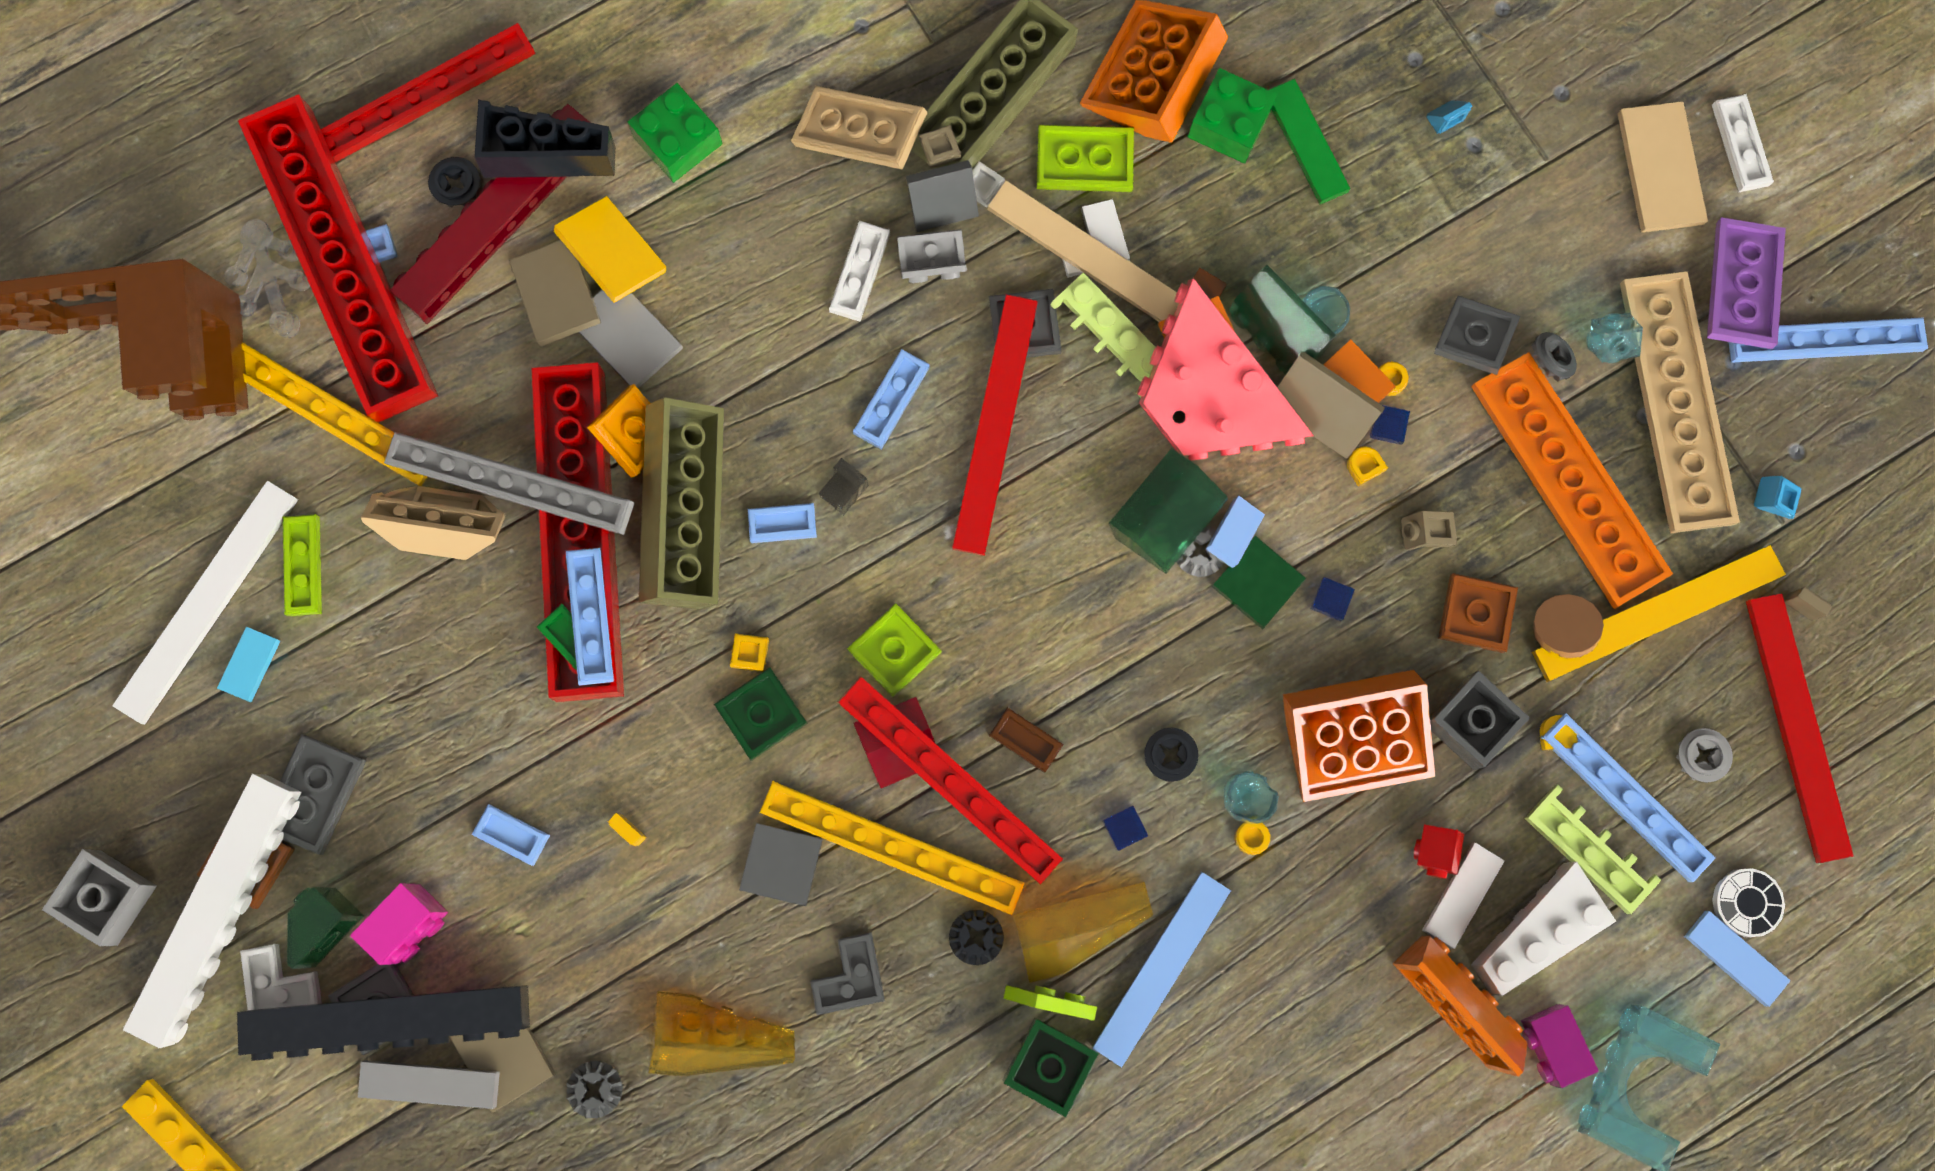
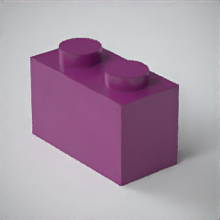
[1521,1004,1599,1088]

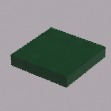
[1212,536,1306,630]
[714,667,808,761]

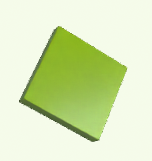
[847,603,942,698]

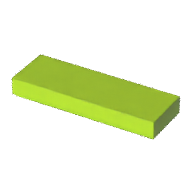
[283,514,322,616]

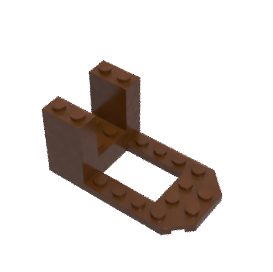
[0,259,249,420]

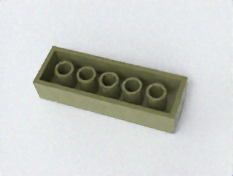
[911,0,1078,170]
[639,397,724,610]

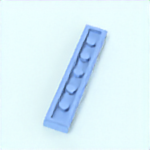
[1728,317,1928,363]
[1540,713,1715,882]
[1092,872,1231,1068]

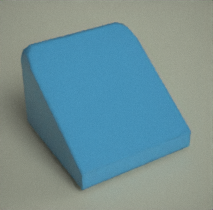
[1426,100,1472,134]
[1754,476,1802,519]

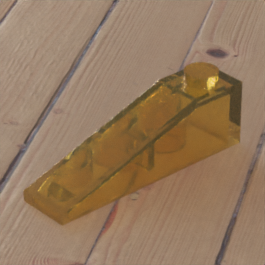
[1012,882,1153,983]
[648,991,795,1076]

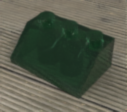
[1229,265,1336,375]
[1109,448,1228,574]

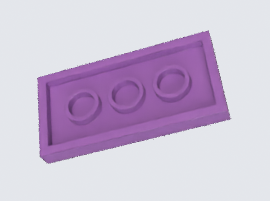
[1707,217,1786,349]

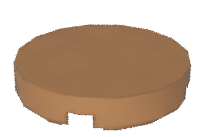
[1533,594,1604,658]

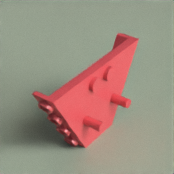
[1137,278,1314,461]

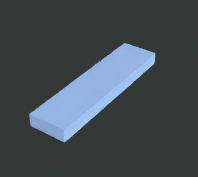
[566,548,614,685]

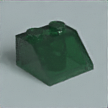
[287,887,364,969]

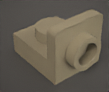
[1401,511,1457,550]

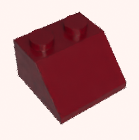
[853,697,936,789]

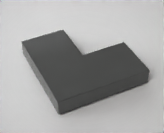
[810,932,885,1015]

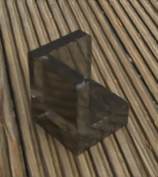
[819,458,869,516]

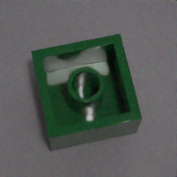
[1002,1018,1099,1118]

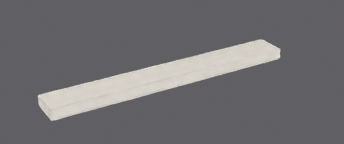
[112,481,298,724]

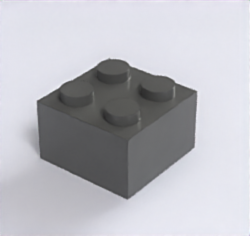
[1430,671,1530,770]

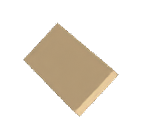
[791,86,927,170]
[1617,102,1708,233]

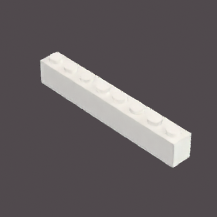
[123,774,301,1048]

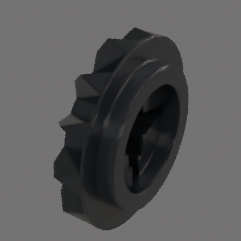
[428,157,481,208]
[1144,728,1199,782]
[949,910,1004,965]

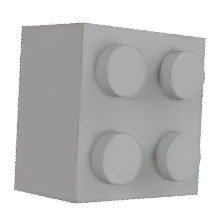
[42,849,157,946]

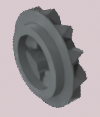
[1531,332,1577,381]
[566,1061,623,1118]

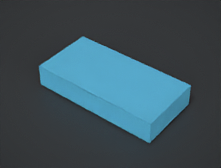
[217,627,280,702]

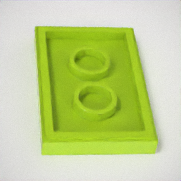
[1037,125,1134,192]

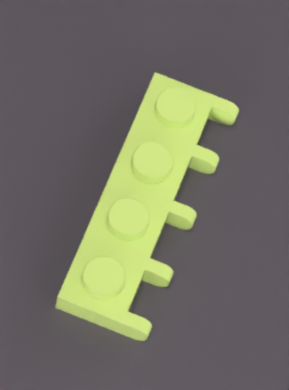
[1050,273,1155,398]
[1524,784,1661,914]

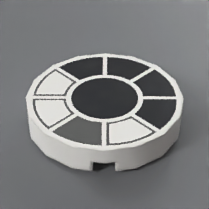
[1712,868,1785,937]

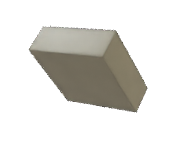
[919,125,961,169]
[1784,587,1833,621]

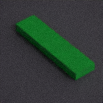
[1269,79,1351,205]

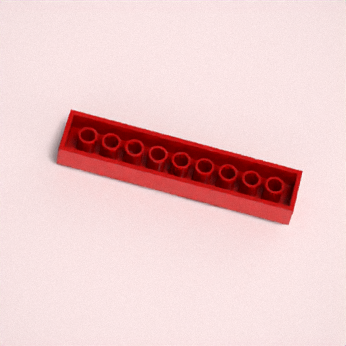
[238,94,438,423]
[531,362,624,702]

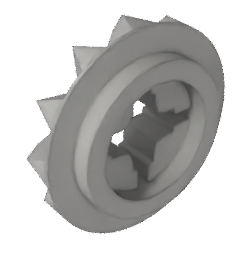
[1174,524,1224,577]
[1676,728,1733,783]

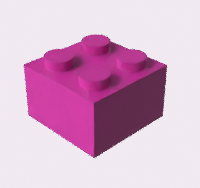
[350,883,449,965]

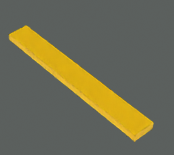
[242,342,427,486]
[1532,545,1786,682]
[759,781,1025,915]

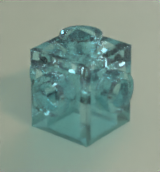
[1586,313,1643,363]

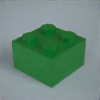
[1188,68,1278,164]
[627,83,723,183]

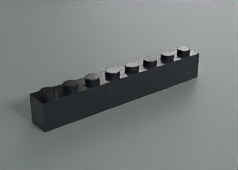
[237,985,530,1061]

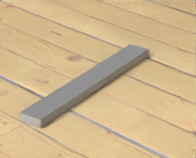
[384,432,634,535]

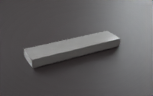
[358,1060,500,1109]

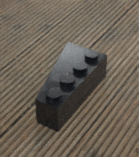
[474,99,616,178]

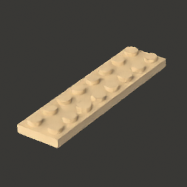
[1620,271,1740,533]

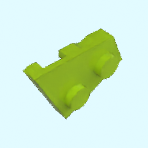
[1003,985,1097,1020]

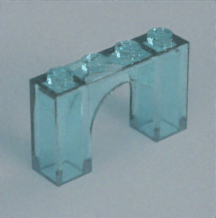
[1577,1005,1720,1171]

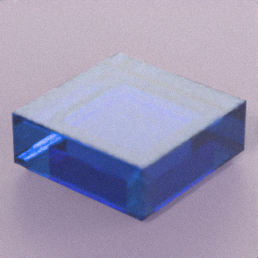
[1370,405,1410,445]
[1310,577,1355,621]
[1102,806,1149,851]

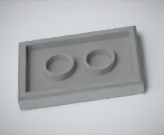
[579,290,683,388]

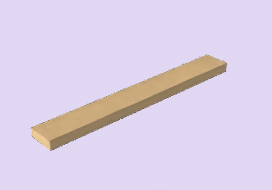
[988,181,1179,322]

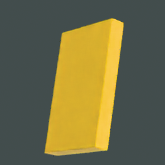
[554,196,667,303]

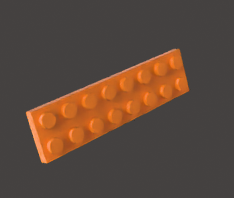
[1471,352,1673,609]

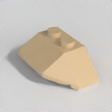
[361,486,505,560]

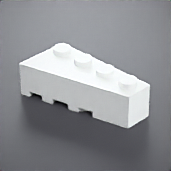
[1471,862,1616,996]

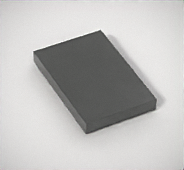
[280,734,366,855]

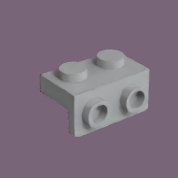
[897,229,967,283]

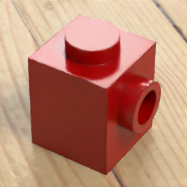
[1414,824,1464,879]

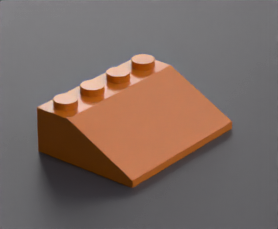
[1080,0,1228,143]
[1283,670,1435,802]
[1393,936,1528,1077]

